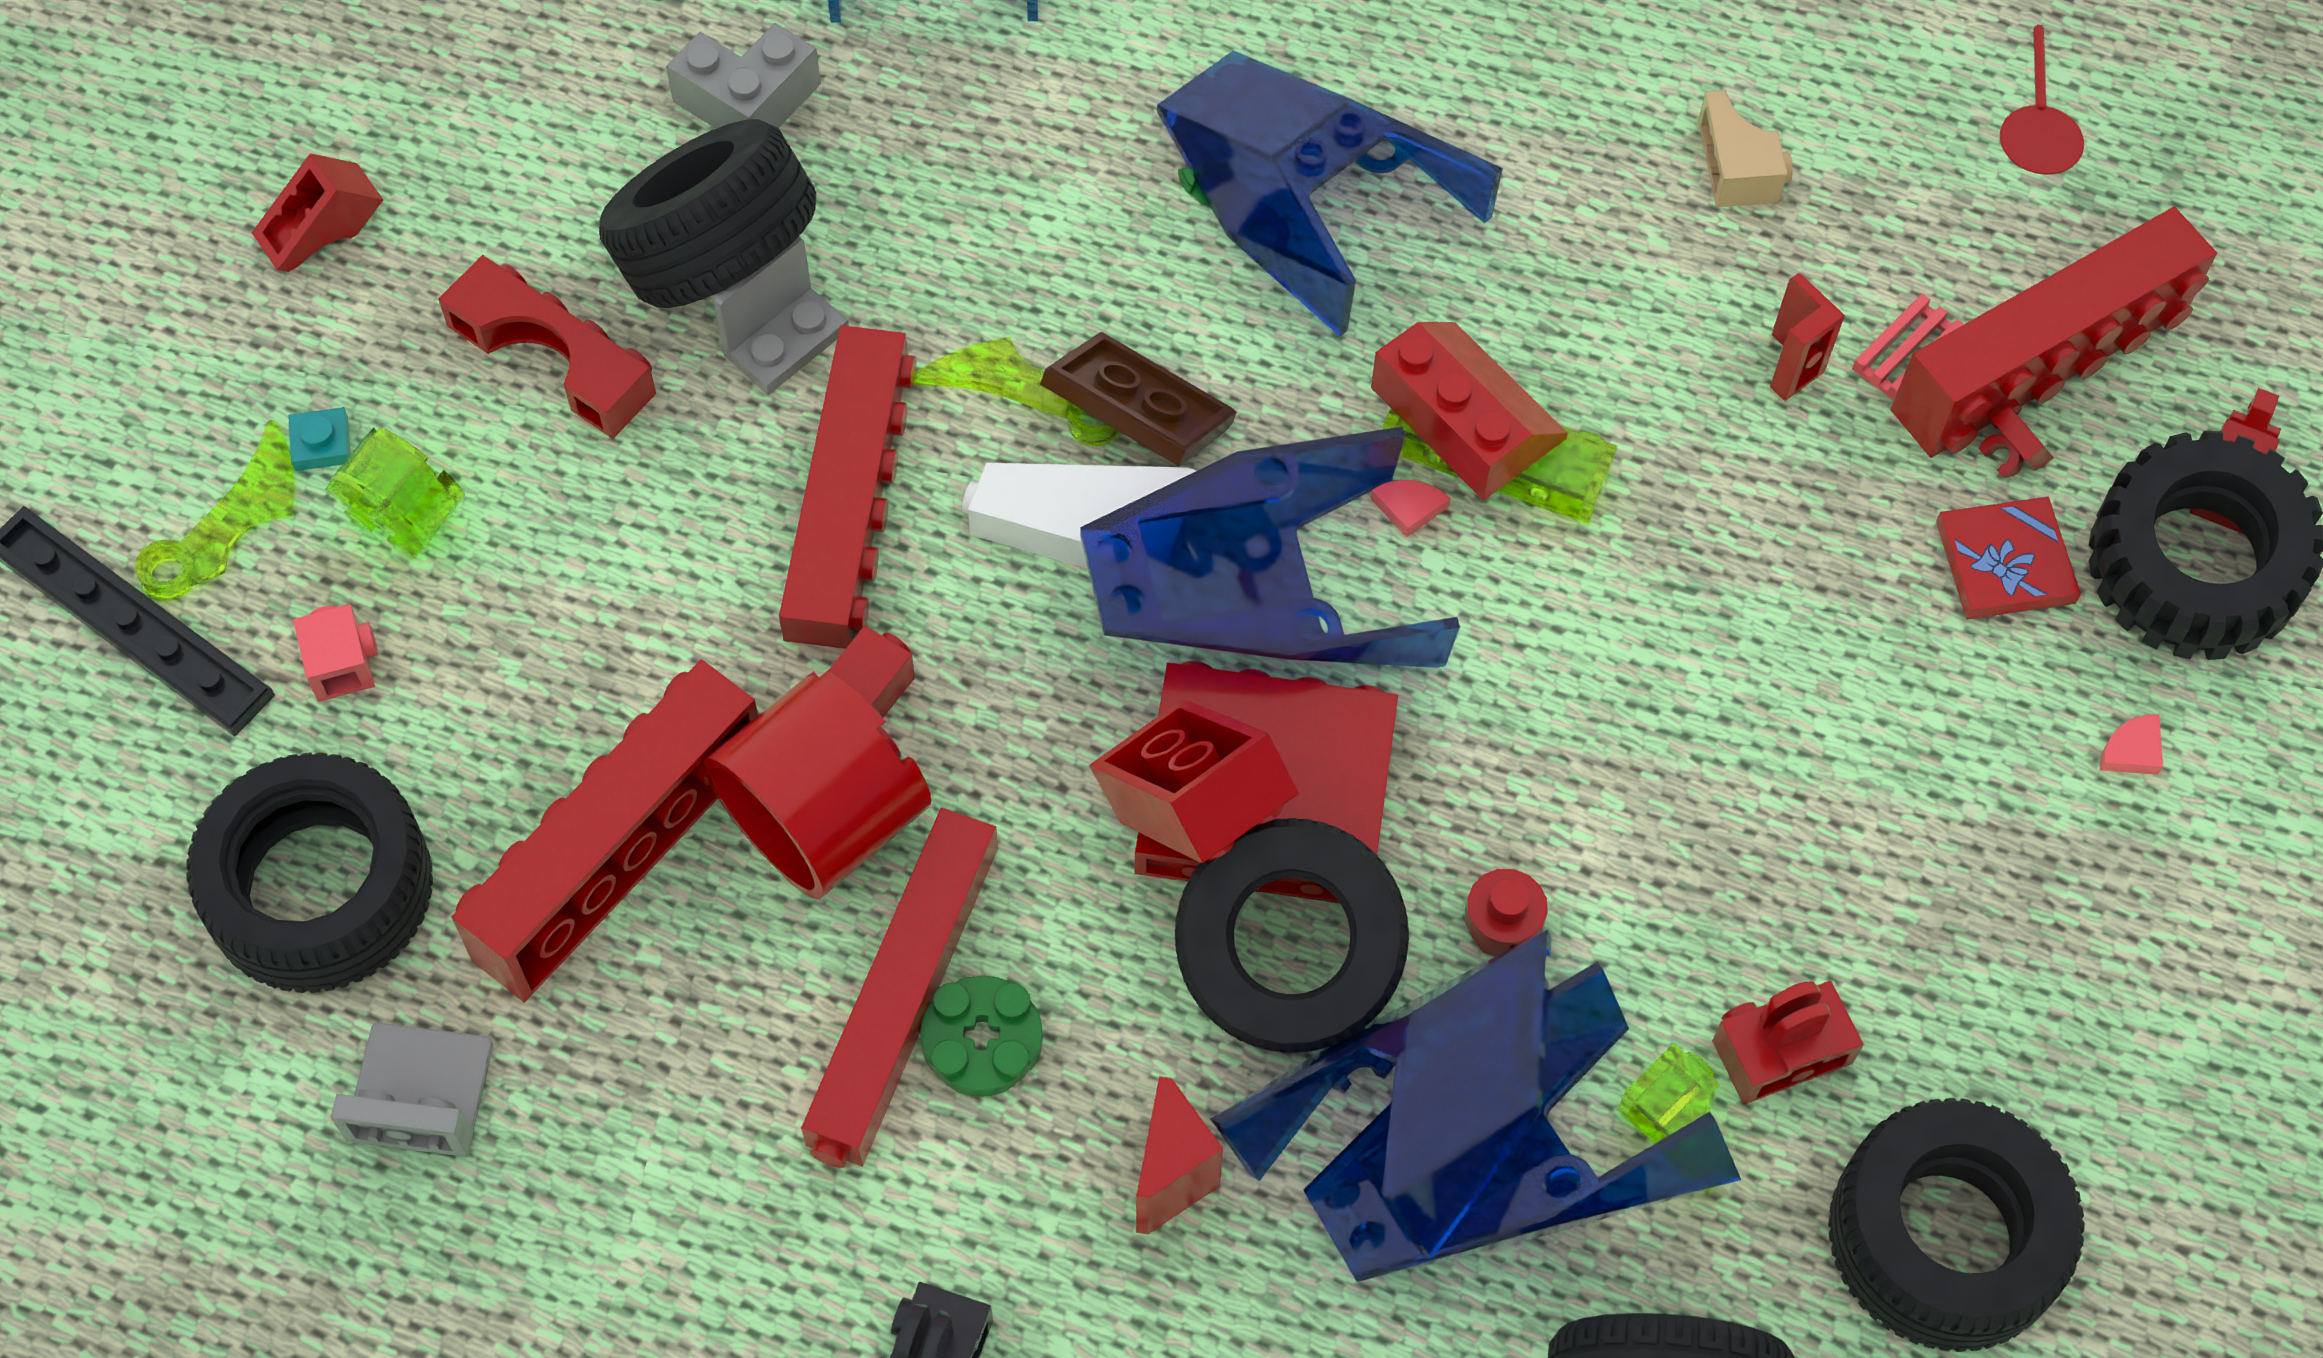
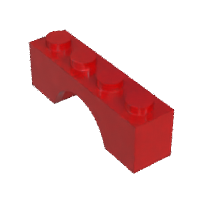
[438,254,656,439]

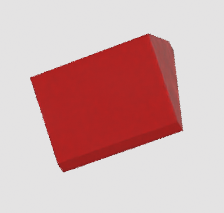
[1136,1076,1223,1235]

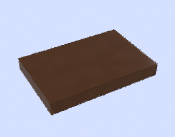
[1040,332,1237,466]

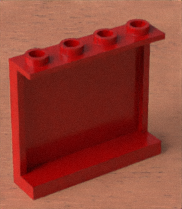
[1134,661,1398,904]

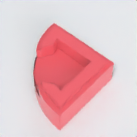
[1370,480,1451,537]
[2100,714,2163,774]

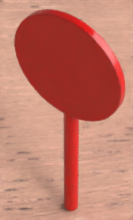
[2000,24,2084,175]

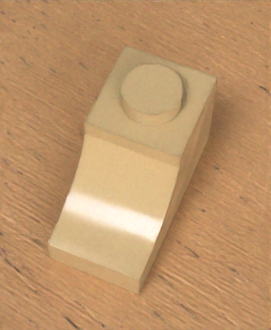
[1698,90,1793,207]

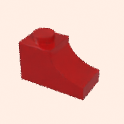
[252,153,383,272]

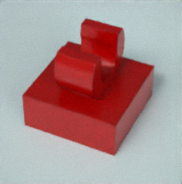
[1979,405,2054,478]

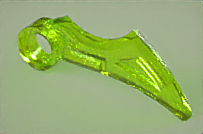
[914,337,1120,447]
[135,420,295,601]

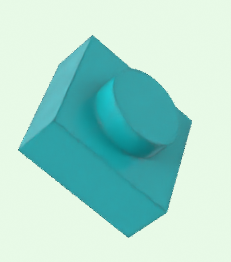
[288,407,351,471]

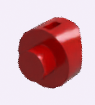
[1465,869,1548,958]

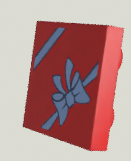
[1936,496,2081,620]

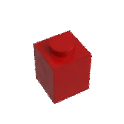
[828,625,915,718]

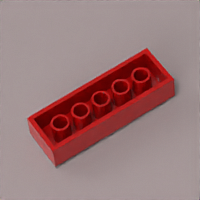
[1890,206,2217,458]
[451,659,758,1003]

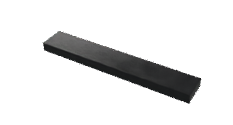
[0,506,275,737]

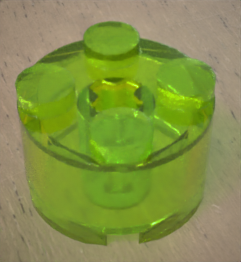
[325,427,465,559]

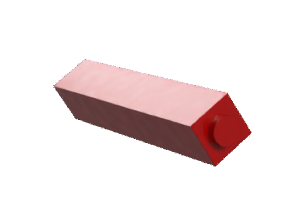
[801,808,998,1168]

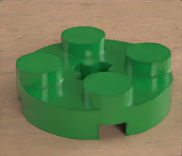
[920,976,1043,1097]

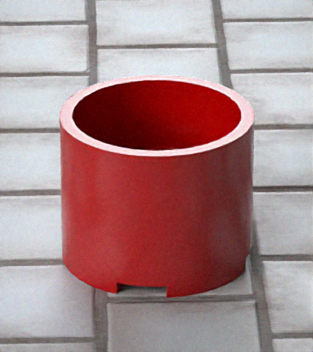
[703,671,932,899]

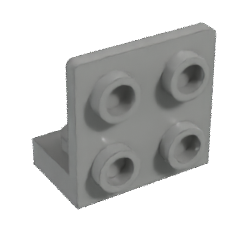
[713,237,849,395]
[330,1023,493,1157]

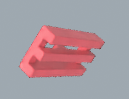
[1852,294,1964,400]

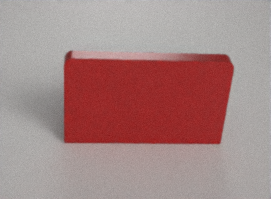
[1770,273,1845,401]

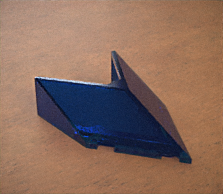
[1210,929,1552,1260]

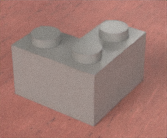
[666,23,821,129]

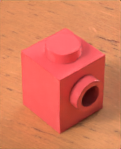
[293,604,379,702]

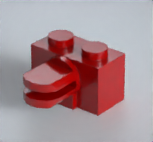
[1712,980,1864,1105]

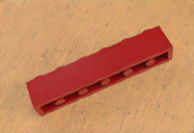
[779,325,917,649]

